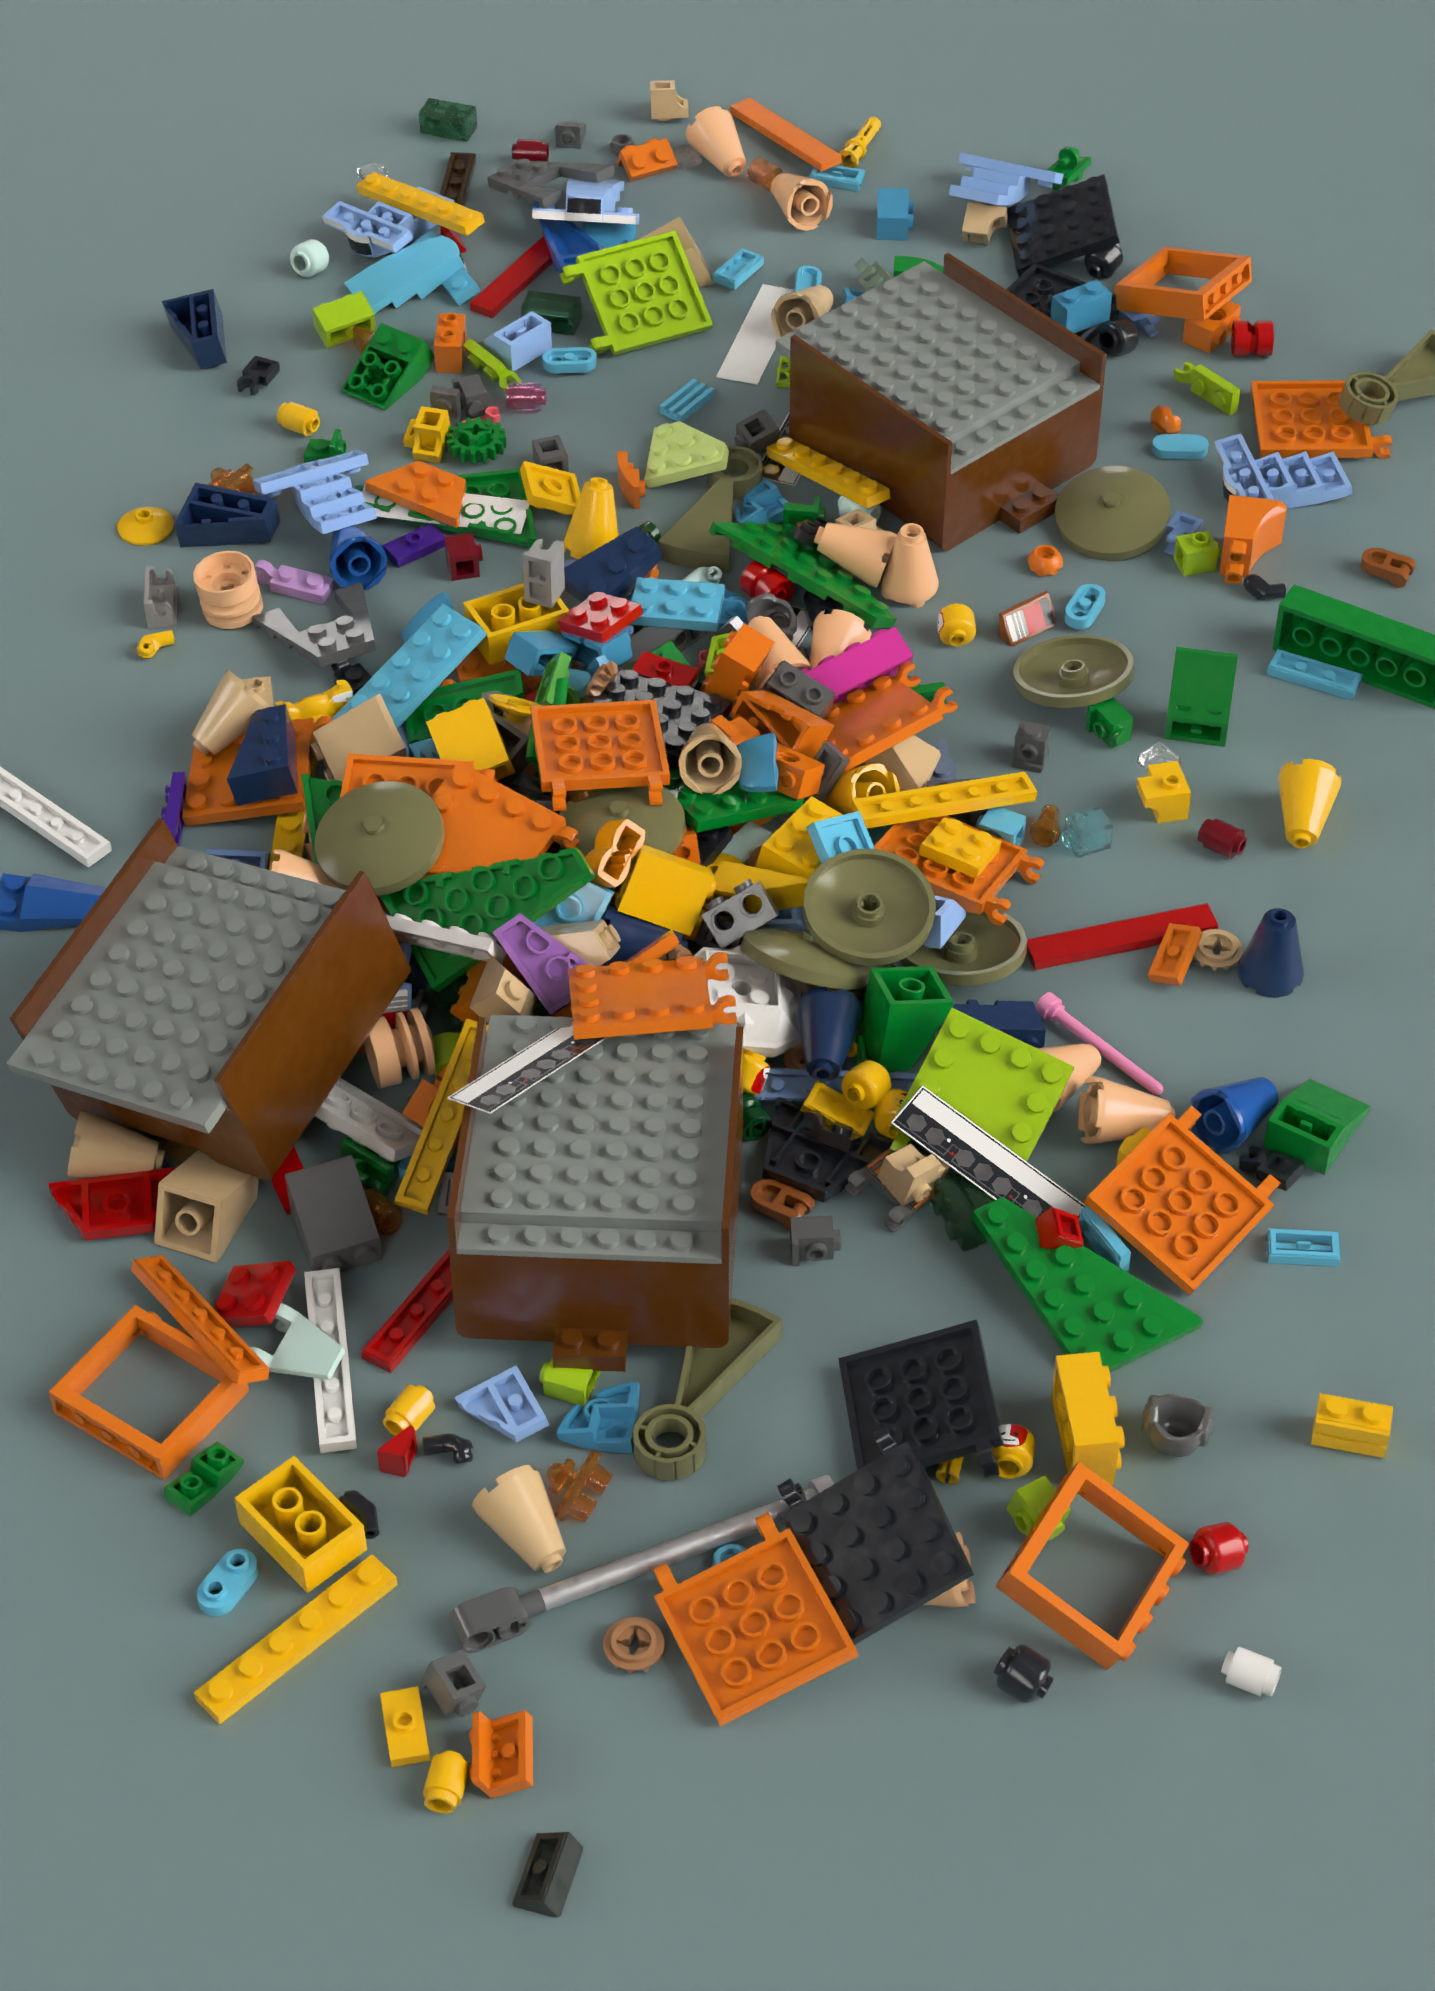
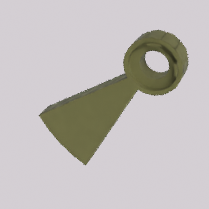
[1338,329,1435,425]
[658,446,763,573]
[633,1298,782,1481]

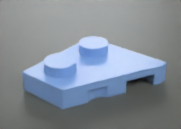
[454,1365,549,1442]

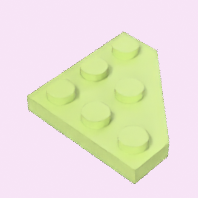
[644,421,729,489]

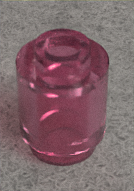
[506,383,547,411]

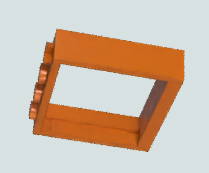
[1114,247,1252,321]
[49,1305,249,1480]
[995,1462,1190,1670]

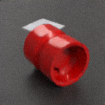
[1231,321,1274,356]
[740,561,795,603]

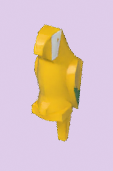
[275,680,353,723]

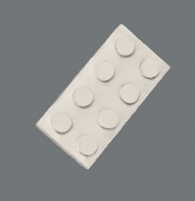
[315,1078,423,1163]

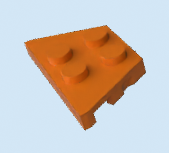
[365,460,466,528]

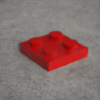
[557,592,643,644]
[213,1260,297,1328]

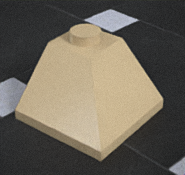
[865,735,941,790]
[469,957,539,1024]

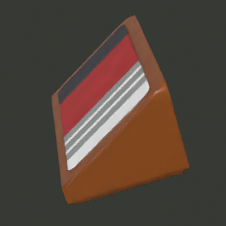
[998,591,1056,646]

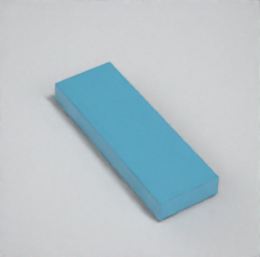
[1266,649,1363,700]

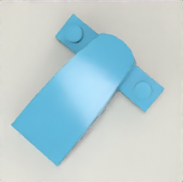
[344,230,481,314]

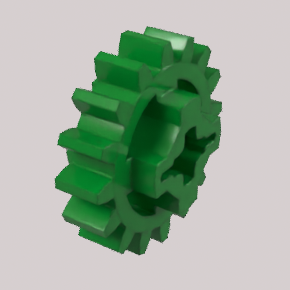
[446,417,507,465]

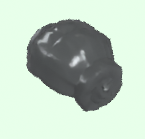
[745,593,797,642]
[1141,1394,1214,1457]

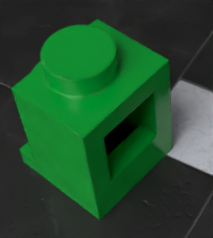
[1085,697,1134,748]

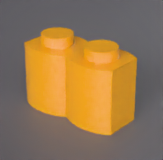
[585,819,645,888]

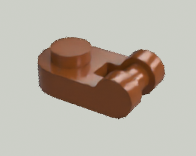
[1360,548,1416,588]
[750,1179,815,1230]

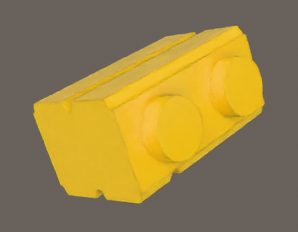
[1311,1393,1393,1458]

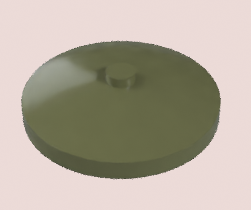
[1055,466,1170,561]
[1013,635,1134,708]
[315,781,445,896]
[559,786,686,859]
[803,849,936,966]
[903,910,1027,986]
[741,927,871,989]

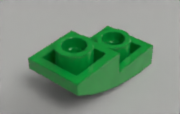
[163,1442,244,1516]

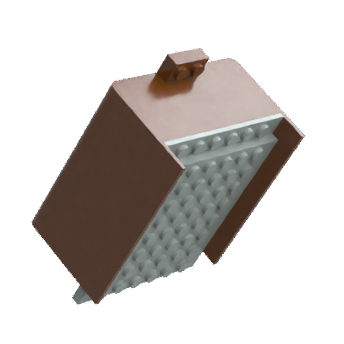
[776,253,1107,551]
[6,818,411,1181]
[447,1014,743,1372]

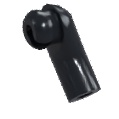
[338,1490,379,1539]

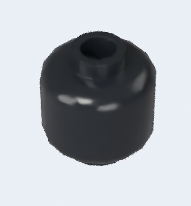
[1084,244,1123,278]
[1099,318,1139,357]
[993,1644,1054,1703]

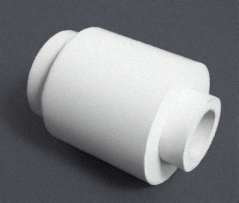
[1221,1646,1282,1697]

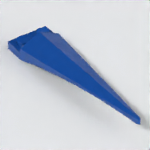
[533,201,605,280]
[0,873,106,932]

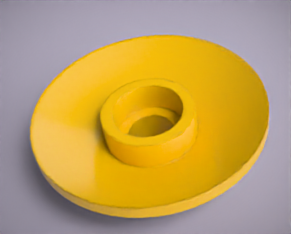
[117,506,175,546]
[489,694,543,723]

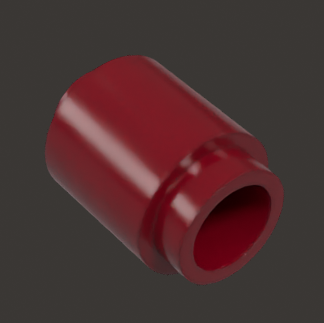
[512,139,549,162]
[1197,818,1247,859]

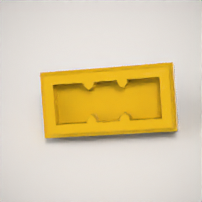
[800,1080,875,1137]
[380,1686,430,1768]

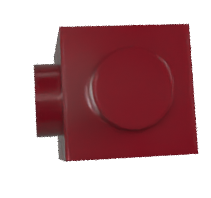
[444,533,483,581]

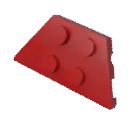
[49,1167,177,1241]

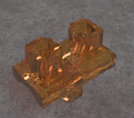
[209,463,258,495]
[547,1449,613,1522]

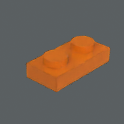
[1148,923,1202,986]

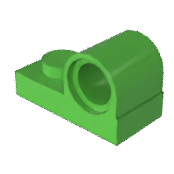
[534,651,580,706]

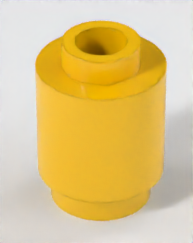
[277,402,320,436]
[383,1385,435,1436]
[423,1751,470,1814]

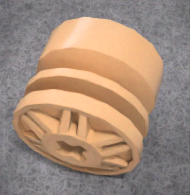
[193,550,263,629]
[364,1007,436,1089]

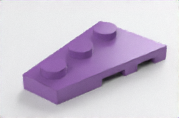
[492,913,588,1016]

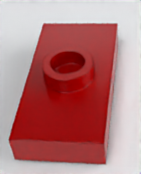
[631,651,699,687]

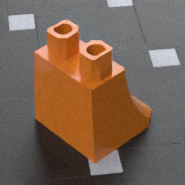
[1219,495,1287,584]

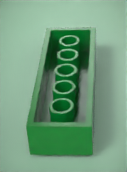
[1272,584,1435,709]

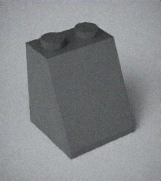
[285,1155,382,1272]

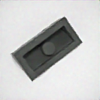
[512,1832,583,1917]

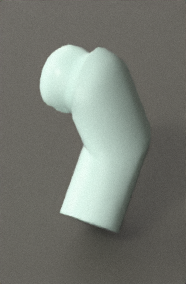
[682,566,722,584]

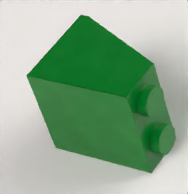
[859,966,954,1072]

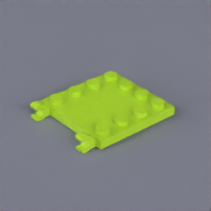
[560,230,713,356]
[889,1008,1075,1203]

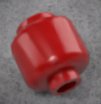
[1189,1522,1249,1575]

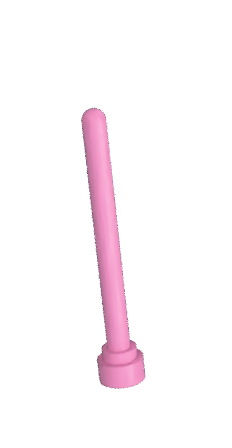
[1035,992,1163,1096]

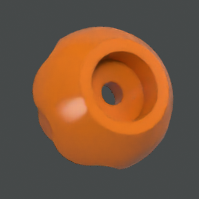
[1150,405,1182,434]
[1027,545,1063,577]

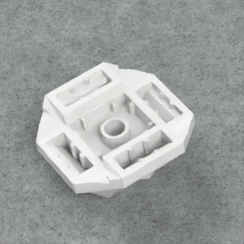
[693,945,802,1057]

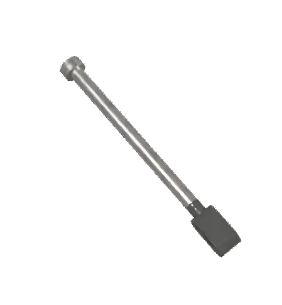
[449,1474,834,1652]

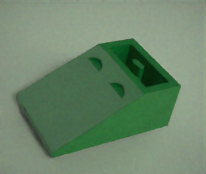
[340,323,434,411]
[1164,647,1238,747]
[1263,1079,1371,1175]

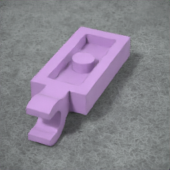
[254,560,335,605]

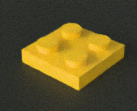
[520,461,581,515]
[918,817,1002,879]

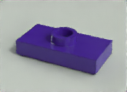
[383,523,445,568]

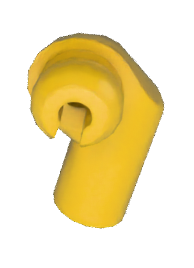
[136,629,175,659]

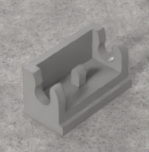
[523,539,565,608]
[144,566,179,629]

